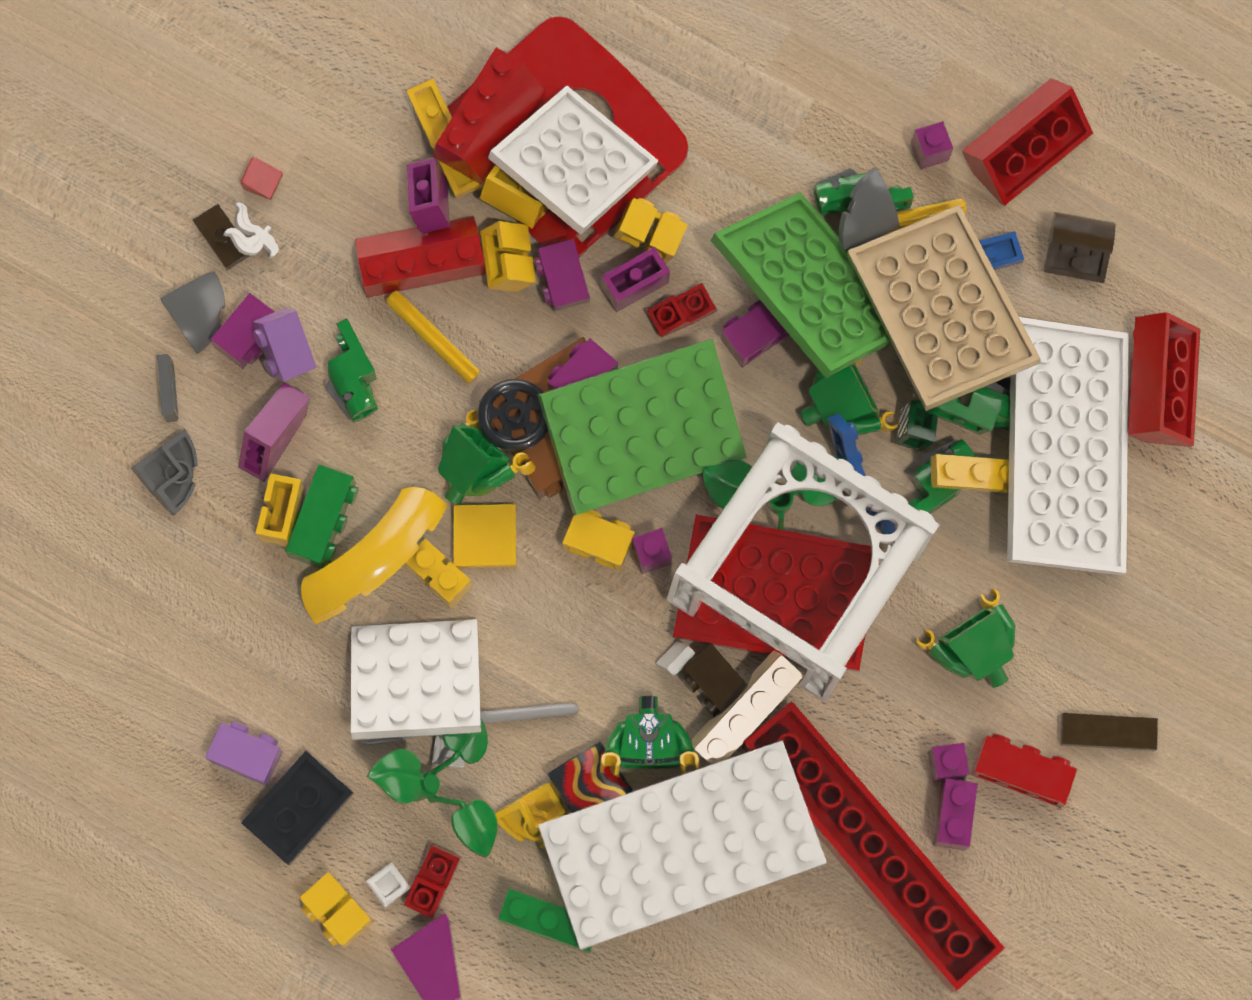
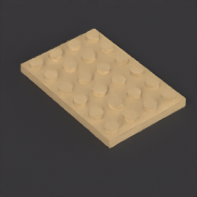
[848,205,1041,411]

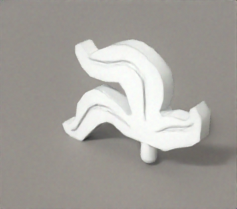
[224,202,279,258]

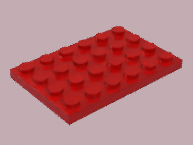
[673,514,881,672]

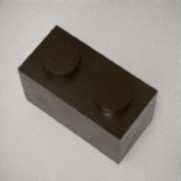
[682,643,747,717]

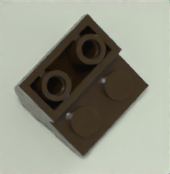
[1043,212,1116,283]

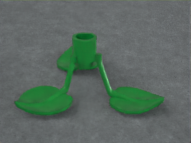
[703,457,841,530]
[367,719,498,858]

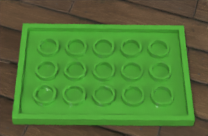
[710,192,891,378]
[537,339,747,515]

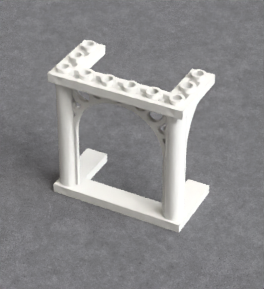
[667,422,940,703]

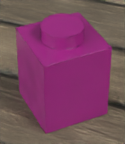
[911,121,953,169]
[632,528,672,574]
[928,743,969,783]

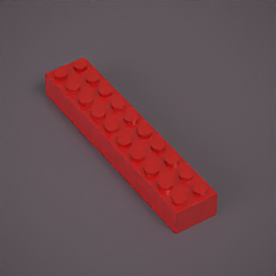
[742,701,1005,992]

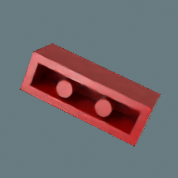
[971,734,1078,808]

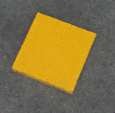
[454,504,517,568]

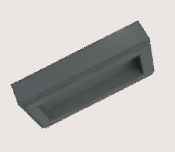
[157,354,179,423]

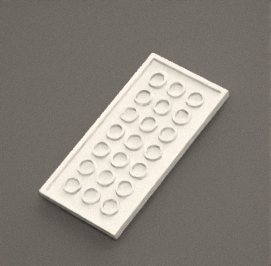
[1007,317,1129,575]
[538,740,827,950]

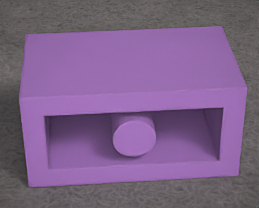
[253,308,317,382]
[205,721,283,786]

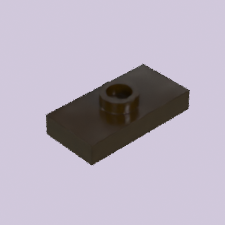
[193,204,251,271]

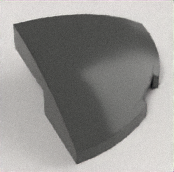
[839,168,900,250]
[160,271,225,354]
[131,429,198,516]

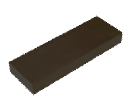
[1061,713,1158,751]

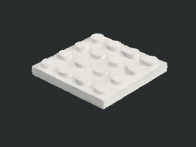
[488,86,659,235]
[351,619,481,740]

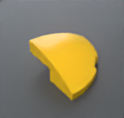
[495,781,569,849]

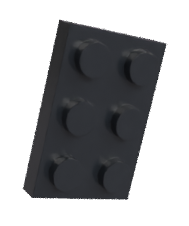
[241,751,354,866]

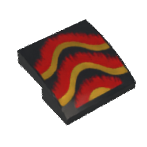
[547,741,634,813]

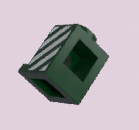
[894,400,938,452]

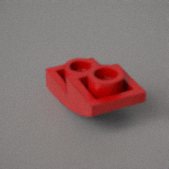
[647,283,718,337]
[403,844,462,919]

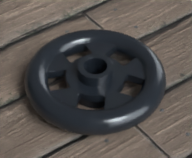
[477,379,548,451]

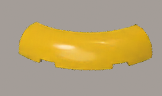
[301,487,448,625]

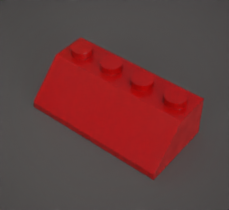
[433,47,545,186]
[962,78,1093,206]
[355,216,486,298]
[1128,312,1201,447]

